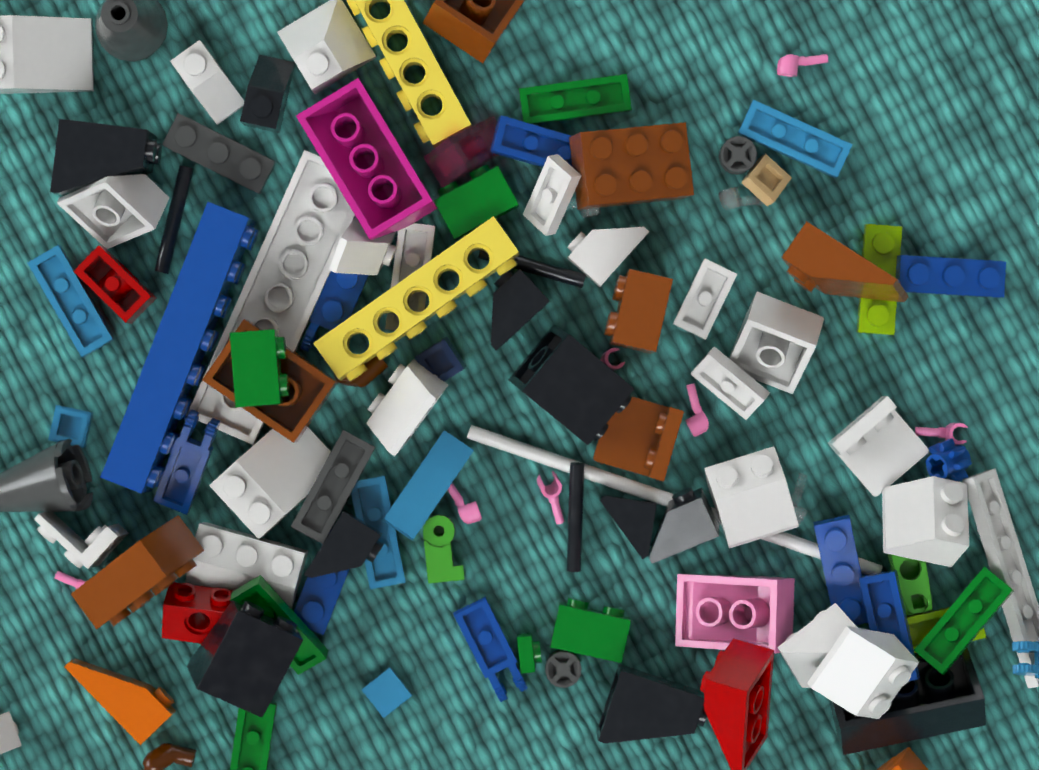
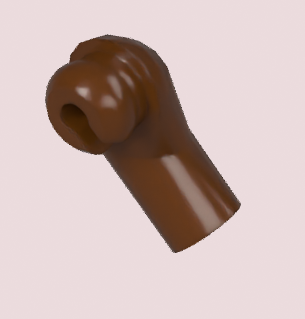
[333,356,389,388]
[143,743,197,770]

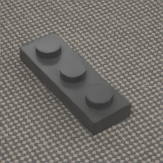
[162,113,276,194]
[291,430,375,544]

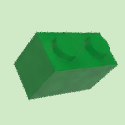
[434,164,519,241]
[230,329,289,408]
[550,598,631,663]

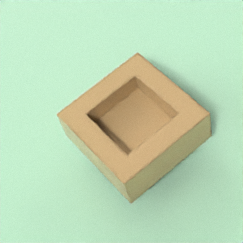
[741,154,792,207]

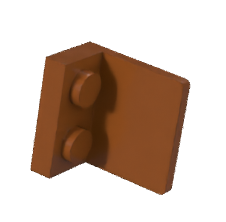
[593,397,684,482]

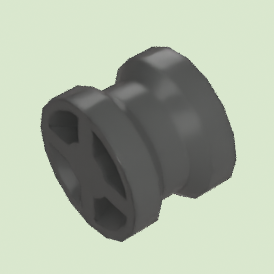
[718,136,757,175]
[545,650,582,688]

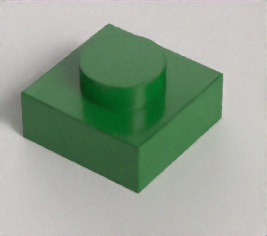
[517,633,542,674]

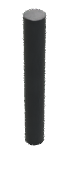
[154,165,194,274]
[478,250,586,288]
[567,462,585,572]

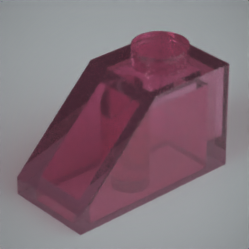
[424,116,498,188]

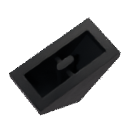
[599,495,657,559]

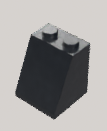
[50,119,162,197]
[508,325,634,445]
[187,600,303,718]
[596,664,707,743]

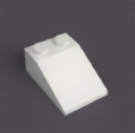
[0,15,94,94]
[209,427,331,539]

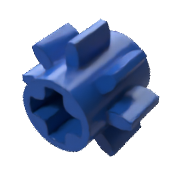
[925,438,972,482]

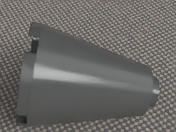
[95,0,168,62]
[0,439,93,512]

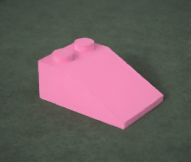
[675,574,795,654]

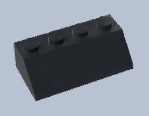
[829,648,986,755]

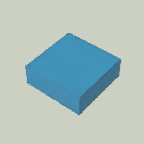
[48,405,93,448]
[361,666,413,718]

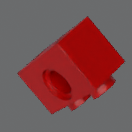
[73,245,157,324]
[162,582,234,644]

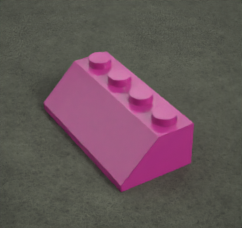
[296,78,438,240]

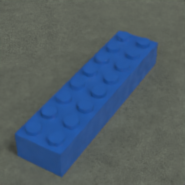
[100,202,259,494]

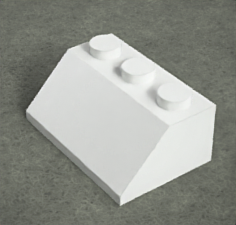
[185,522,308,609]

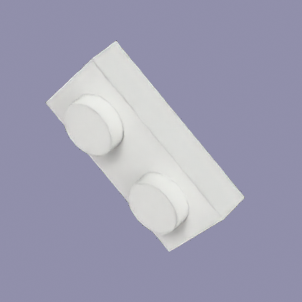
[523,154,582,236]
[673,258,737,340]
[691,346,770,420]

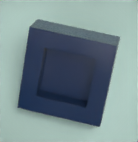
[414,336,466,382]

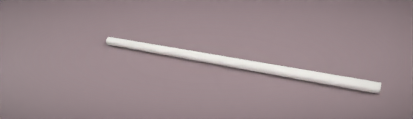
[467,425,882,575]

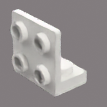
[828,396,929,497]
[34,512,129,569]

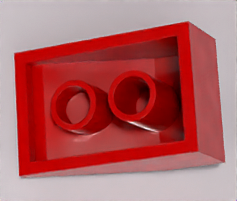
[700,638,774,770]

